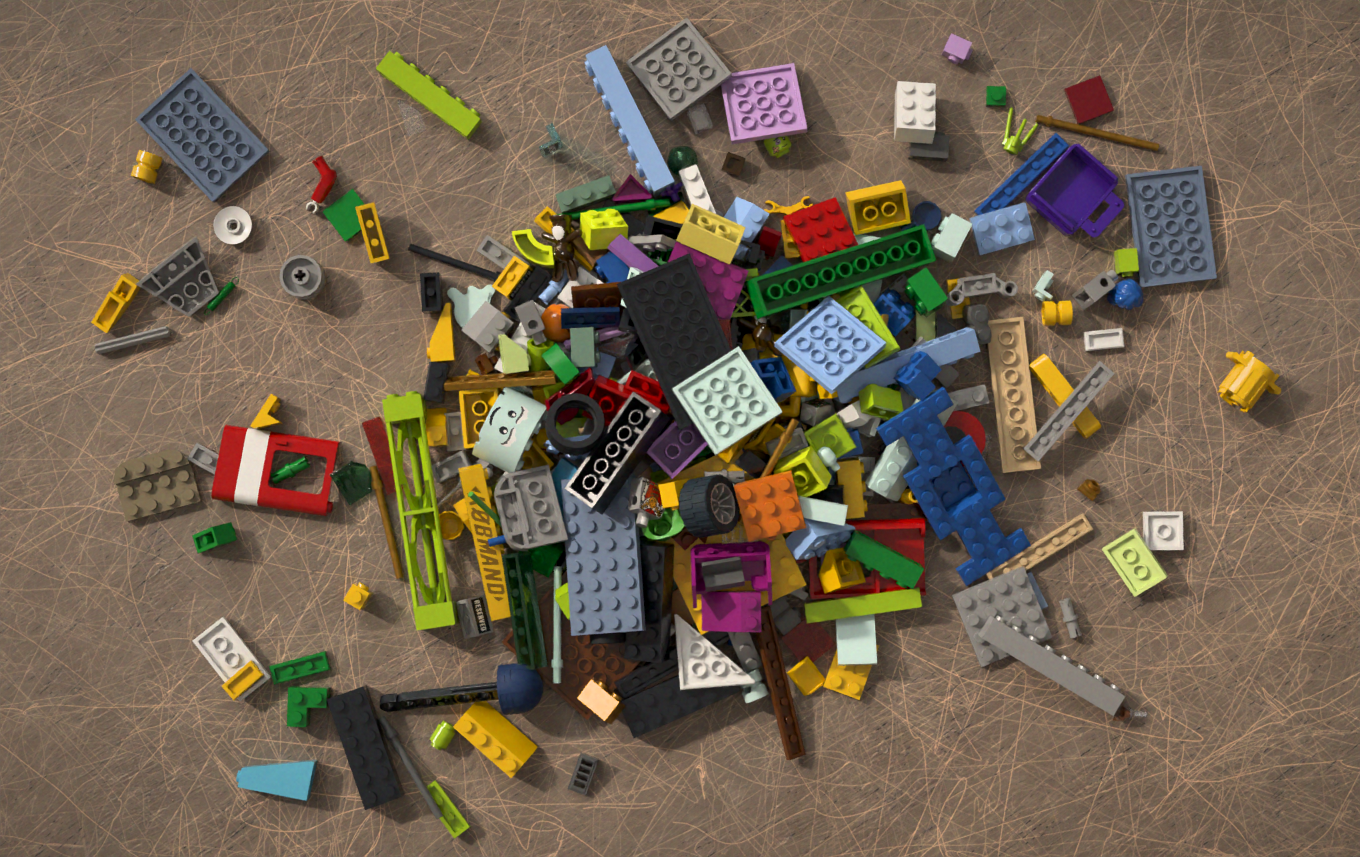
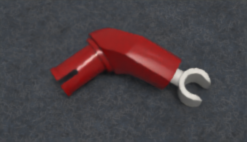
[306,156,337,214]

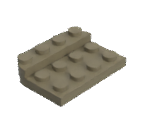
[114,450,202,522]

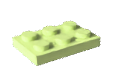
[1102,528,1168,597]

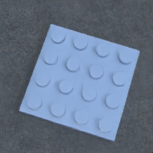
[774,296,886,394]

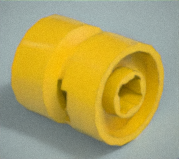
[130,150,163,184]
[1041,301,1073,326]

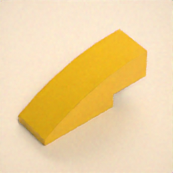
[91,273,141,333]

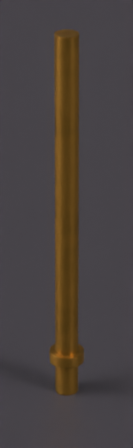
[1035,115,1159,151]

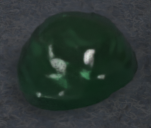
[667,146,698,176]

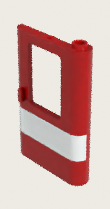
[211,425,340,516]

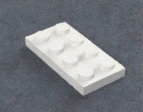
[193,617,271,701]

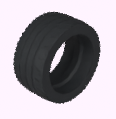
[545,393,605,456]

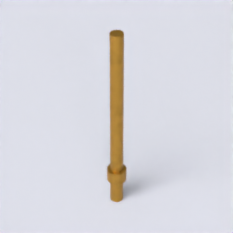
[738,418,799,524]
[369,465,404,579]

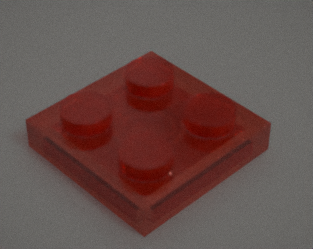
[781,618,835,662]

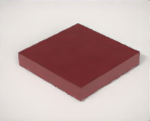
[1064,75,1114,124]

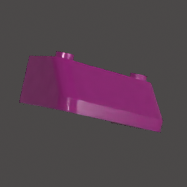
[691,541,772,608]

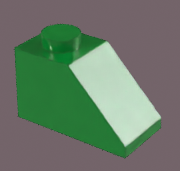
[192,522,237,554]

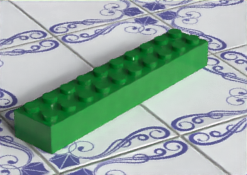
[745,224,936,319]

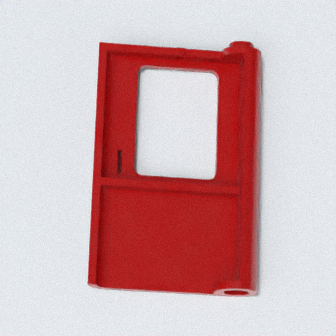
[809,518,926,599]

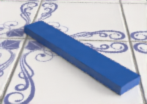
[974,133,1069,215]

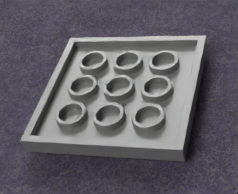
[626,17,732,121]
[952,566,1052,667]

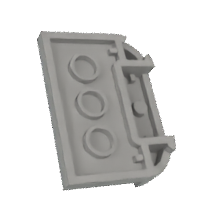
[494,465,568,551]

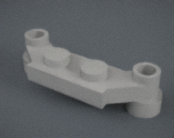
[946,273,1018,306]

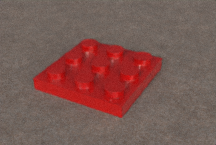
[783,197,858,262]

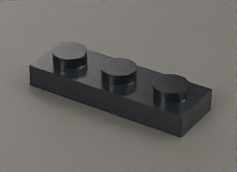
[503,265,553,322]

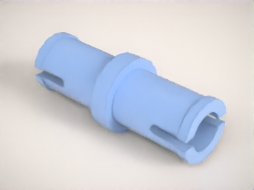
[538,269,569,305]

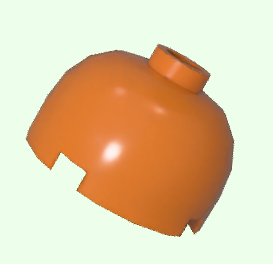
[541,304,571,343]

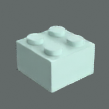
[931,213,972,263]

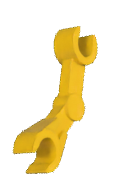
[764,196,813,215]

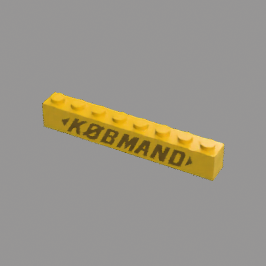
[458,464,516,621]

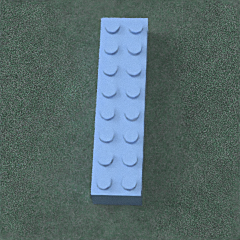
[584,45,675,198]

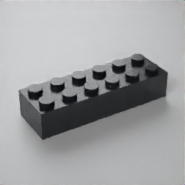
[565,392,671,515]
[624,540,674,663]
[621,675,740,738]
[327,685,405,810]

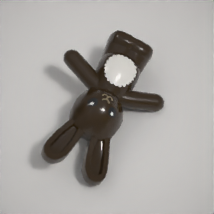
[541,214,583,282]
[737,307,783,356]

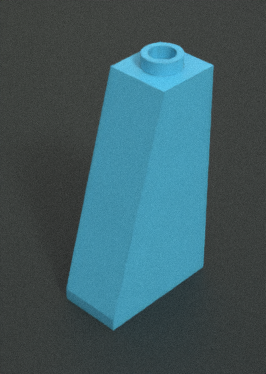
[236,760,317,801]

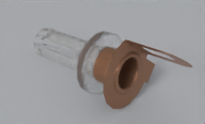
[1113,706,1147,721]

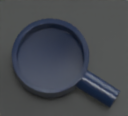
[900,201,941,231]

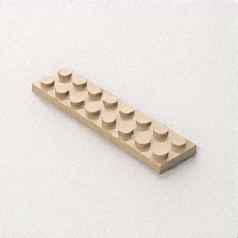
[987,317,1041,473]

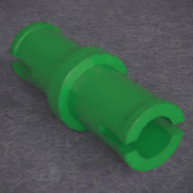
[270,456,310,484]

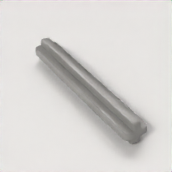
[95,326,170,354]

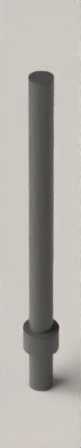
[378,716,443,819]

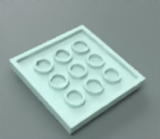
[672,346,782,456]

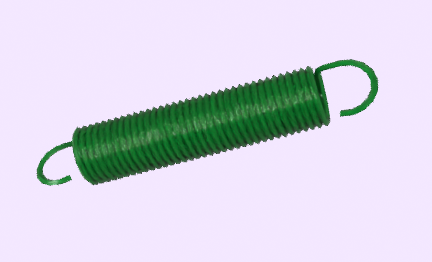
[204,277,239,315]

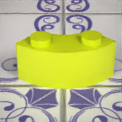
[512,229,555,268]

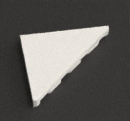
[674,614,755,690]

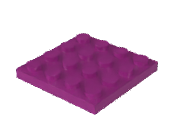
[668,242,749,334]

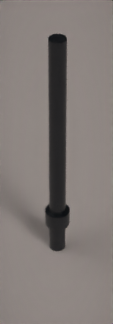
[408,243,501,282]

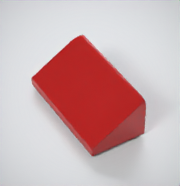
[624,370,664,403]

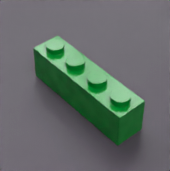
[843,530,924,589]

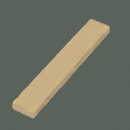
[986,513,1093,580]

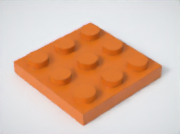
[734,470,806,542]

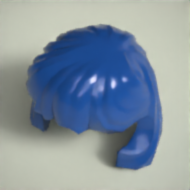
[1107,279,1143,310]

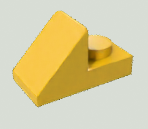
[250,394,283,429]

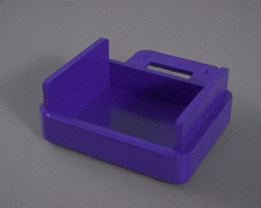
[1026,144,1124,237]

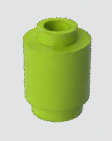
[429,720,456,751]

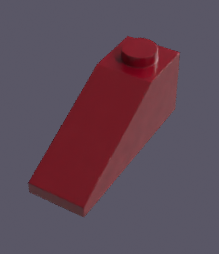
[545,368,595,425]

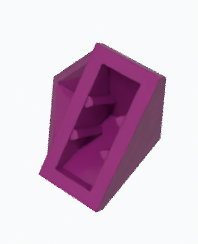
[613,174,651,204]

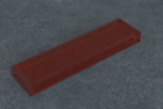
[362,416,403,495]

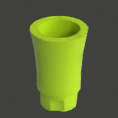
[527,339,554,372]

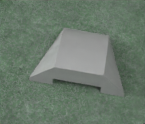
[136,236,219,317]

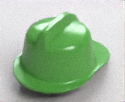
[641,508,685,541]

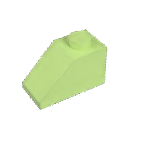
[498,334,531,374]

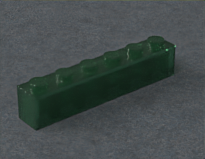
[502,551,548,670]

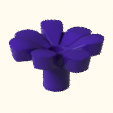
[660,182,683,203]

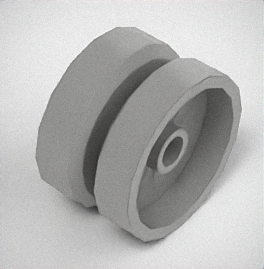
[279,255,326,300]

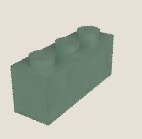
[555,175,616,213]

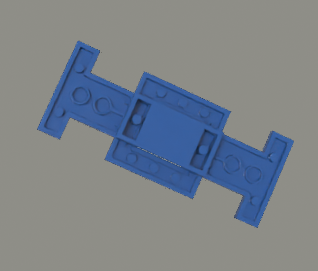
[876,387,1031,586]

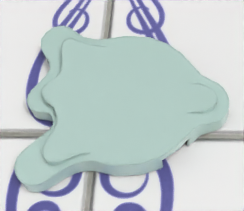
[447,285,496,328]

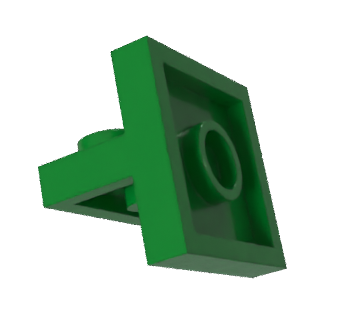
[515,543,565,578]

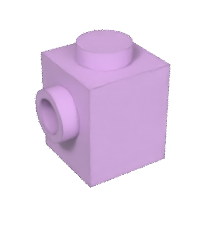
[941,33,973,64]

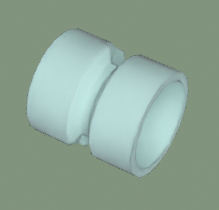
[738,669,769,703]

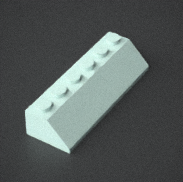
[865,389,958,501]

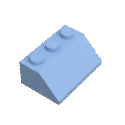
[724,197,770,260]

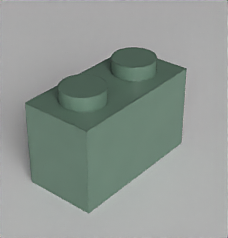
[570,327,601,368]

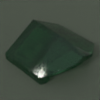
[329,461,372,505]

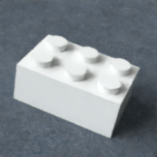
[894,81,936,144]

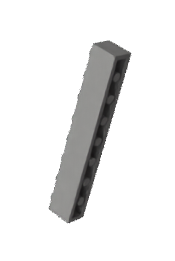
[979,615,1125,716]

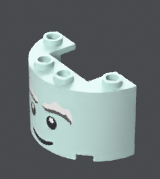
[472,387,548,473]

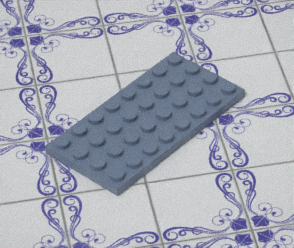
[561,473,646,636]

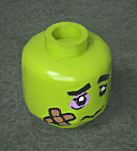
[763,136,792,158]

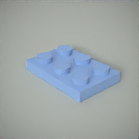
[969,203,1035,255]

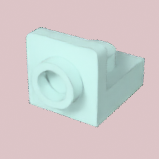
[1032,270,1054,301]

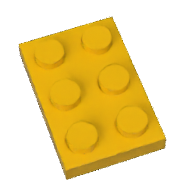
[823,644,879,700]

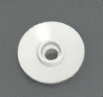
[213,206,252,244]

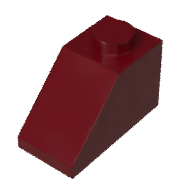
[758,226,782,261]

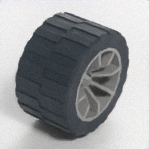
[679,474,740,538]

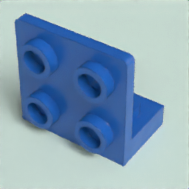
[873,288,916,337]

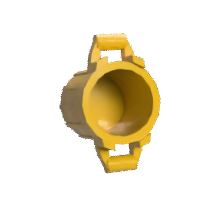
[1217,350,1281,413]

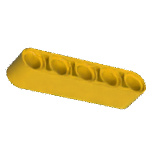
[1029,354,1101,439]

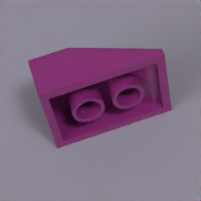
[702,591,761,632]

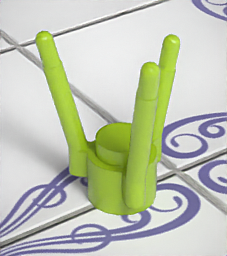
[1002,107,1038,155]

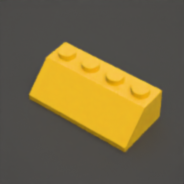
[453,701,538,778]

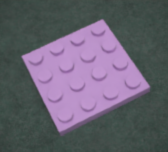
[721,63,807,144]

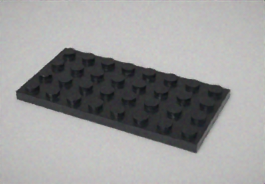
[616,253,731,430]

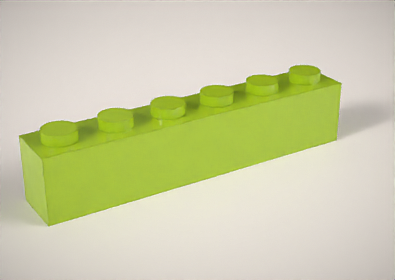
[376,51,482,140]

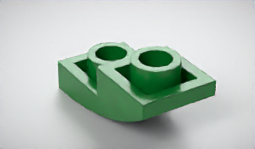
[541,343,580,385]

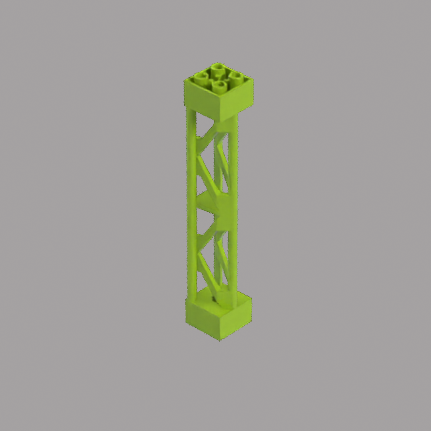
[382,391,459,631]

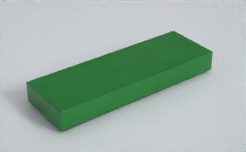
[269,651,331,685]

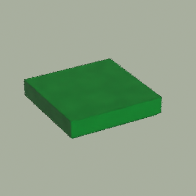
[322,189,364,242]

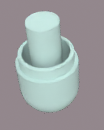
[817,447,840,472]

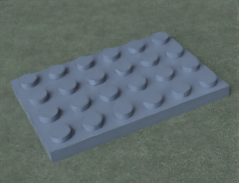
[135,68,270,203]
[1125,166,1217,288]

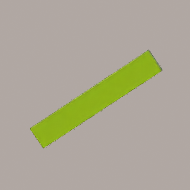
[804,587,922,623]

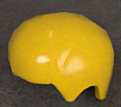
[434,511,464,540]

